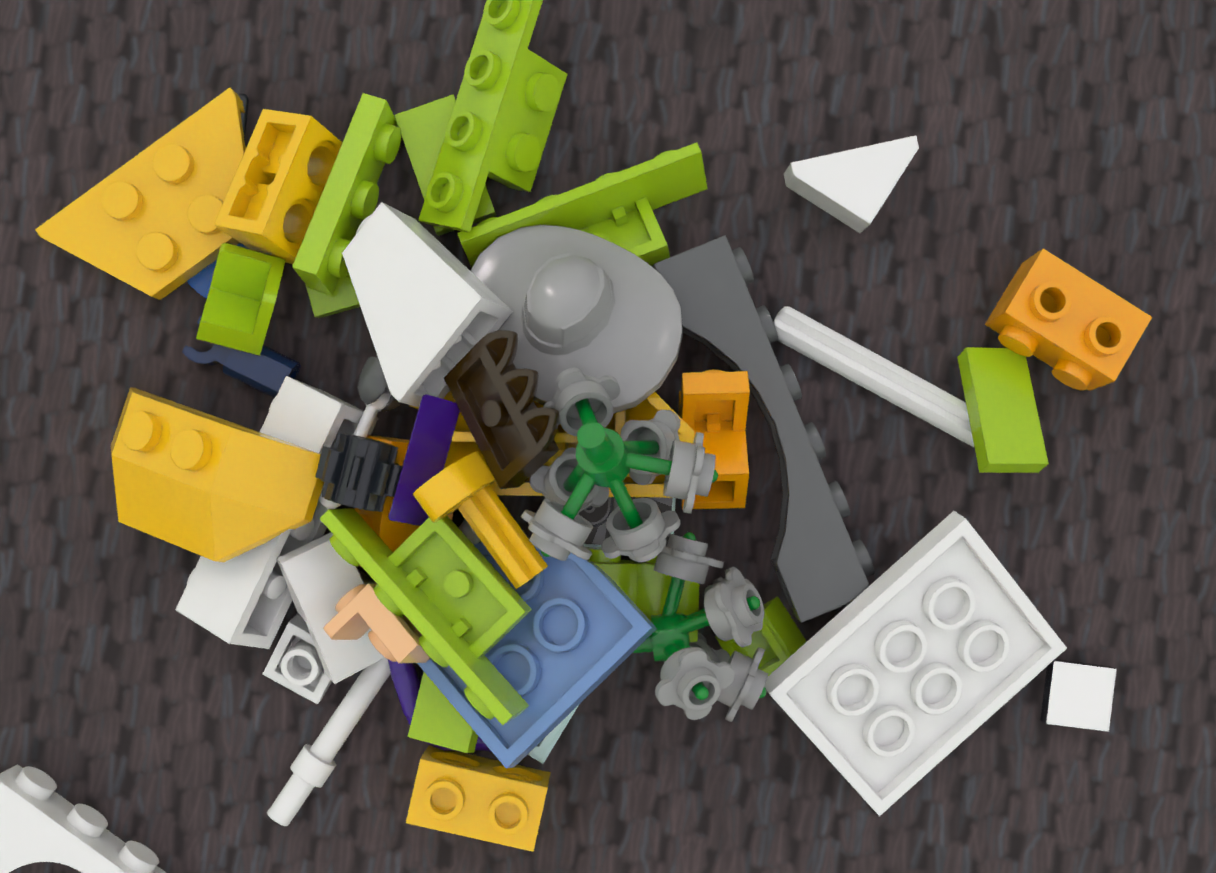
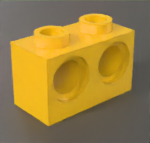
[214,109,343,264]
[406,745,551,852]

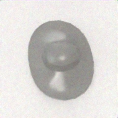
[471,225,683,413]

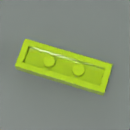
[292,93,401,295]

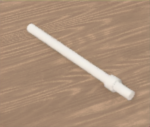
[267,519,480,826]

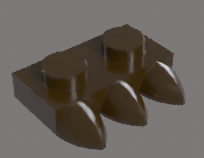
[444,330,560,489]

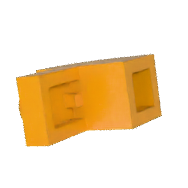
[678,369,750,510]

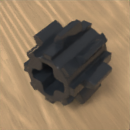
[315,432,403,512]

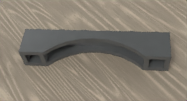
[653,235,875,623]

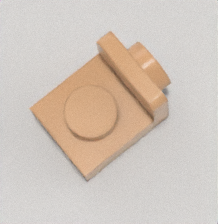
[323,583,430,663]

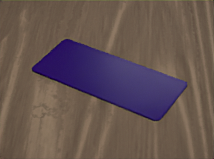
[389,394,460,526]

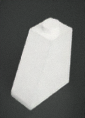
[342,202,513,408]

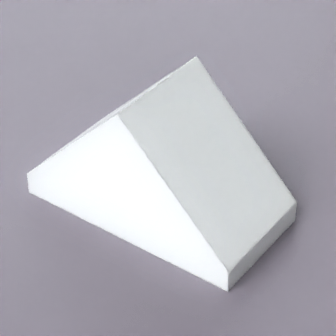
[784,135,919,233]

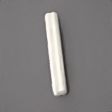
[773,306,974,447]

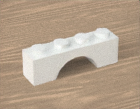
[0,764,166,873]

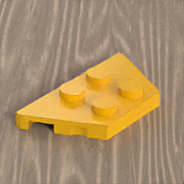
[35,88,247,300]

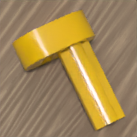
[413,451,548,590]

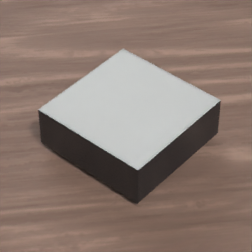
[1040,659,1116,732]

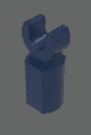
[182,316,301,398]

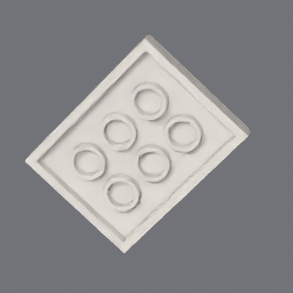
[764,511,1067,816]

